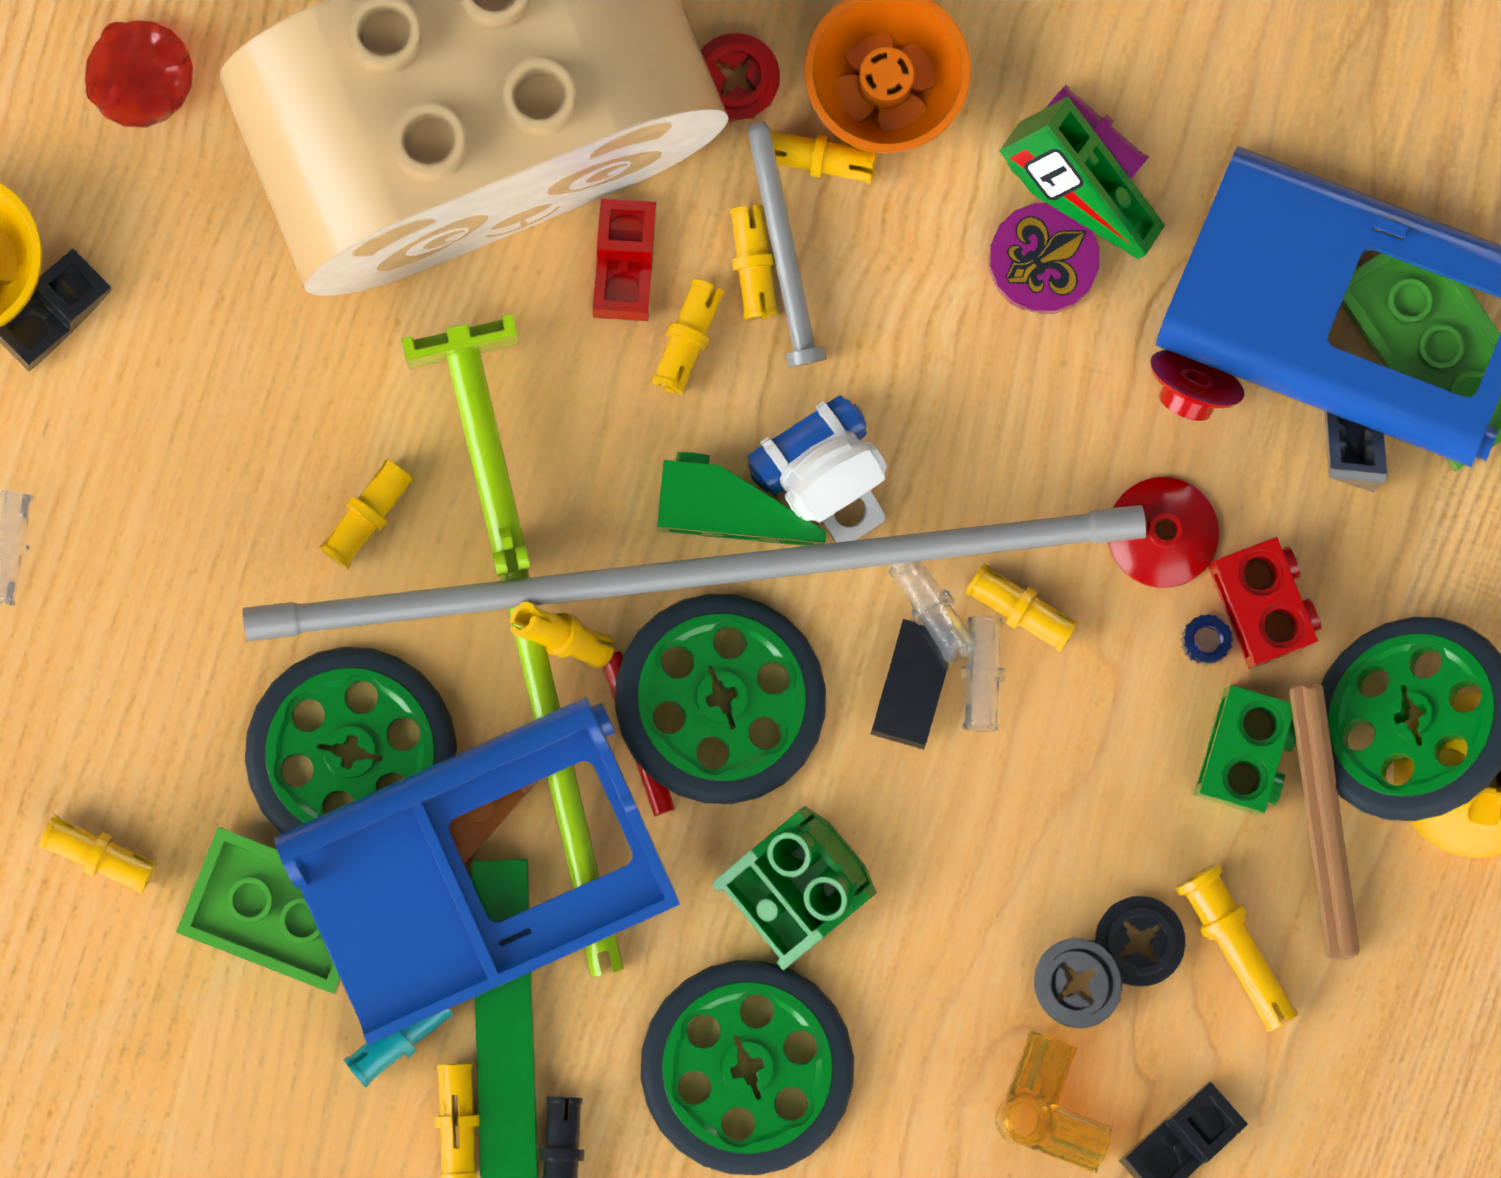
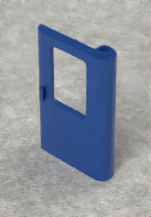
[1155,146,1501,468]
[274,697,680,1045]

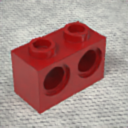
[1208,537,1321,670]

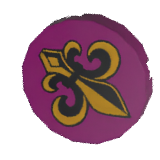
[989,203,1100,314]

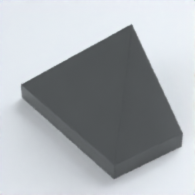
[1324,411,1387,492]

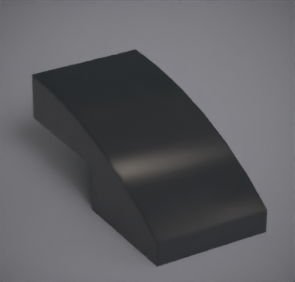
[0,248,111,372]
[870,619,957,750]
[1119,1081,1248,1178]

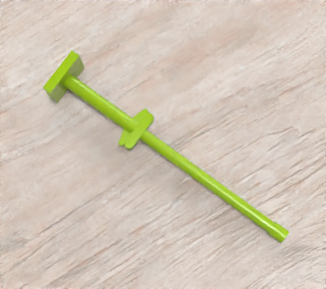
[401,313,624,977]

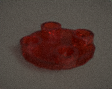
[85,20,194,128]

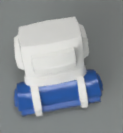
[747,395,887,542]

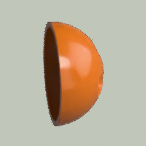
[804,0,971,154]

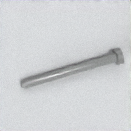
[748,122,827,368]

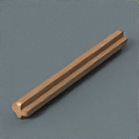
[1289,682,1360,960]

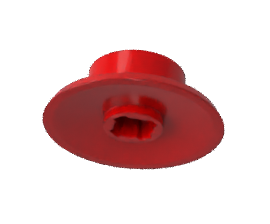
[1150,350,1245,421]

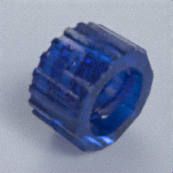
[1180,614,1233,666]

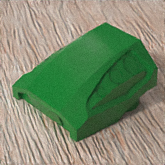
[711,806,877,970]

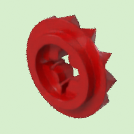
[700,33,780,122]

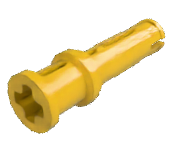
[1175,863,1298,1032]

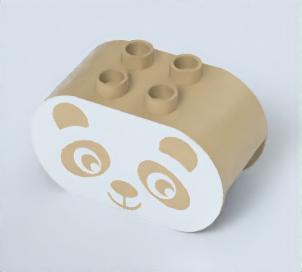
[219,0,728,296]

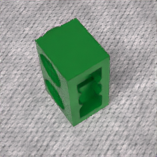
[1193,685,1296,815]

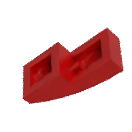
[593,198,656,321]

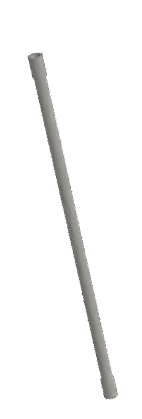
[243,505,1146,641]

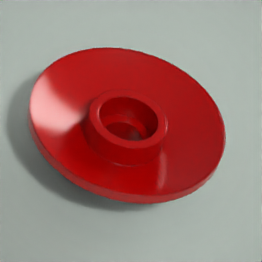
[1108,477,1219,588]

